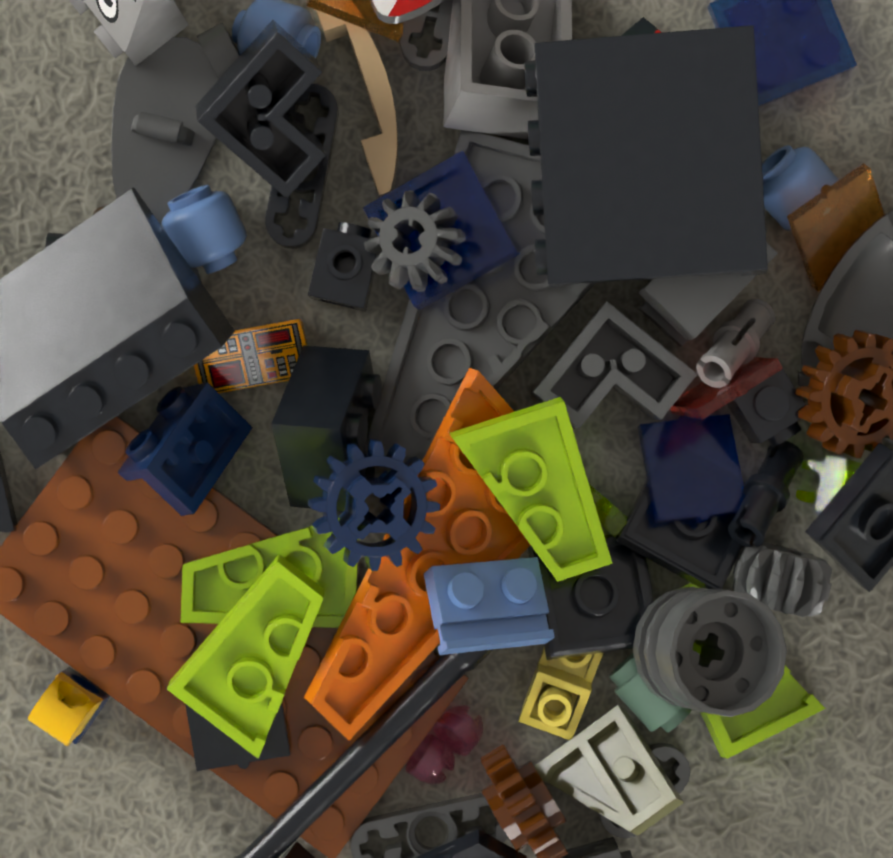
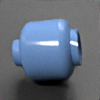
[232,0,321,58]
[762,145,840,231]
[162,184,247,274]

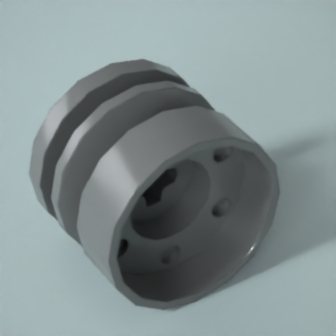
[633,587,787,717]

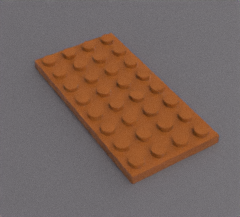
[0,416,469,858]

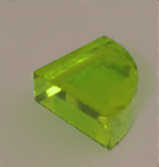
[589,484,628,537]

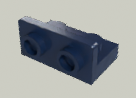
[118,382,253,516]

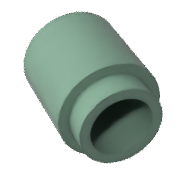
[609,653,692,733]

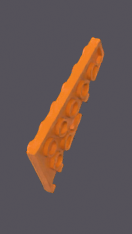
[304,368,530,741]

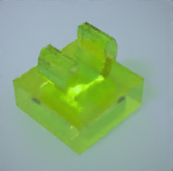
[796,455,862,512]

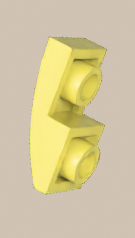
[518,648,604,740]

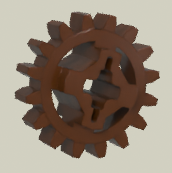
[796,330,893,458]
[480,744,568,858]

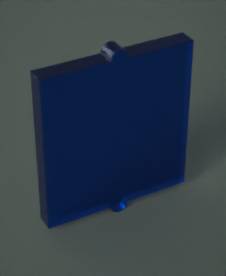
[637,414,746,523]

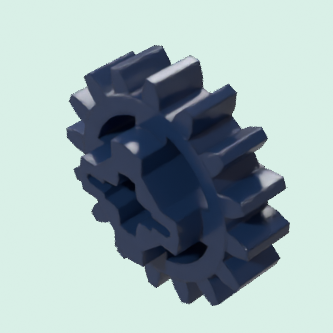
[308,439,440,571]

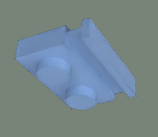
[424,557,555,655]

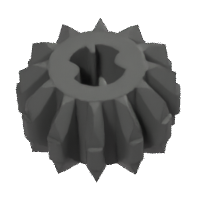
[364,190,466,292]
[732,542,833,617]

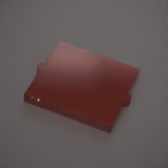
[670,357,783,419]

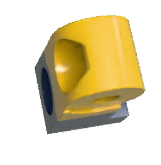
[27,667,110,746]

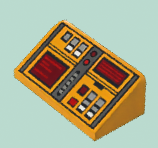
[194,319,307,394]

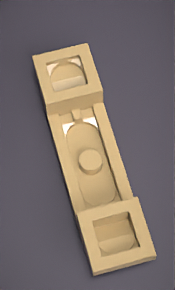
[312,0,398,201]

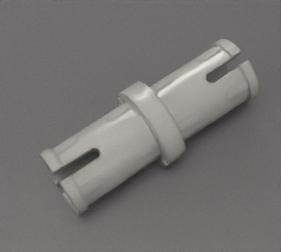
[696,299,776,388]

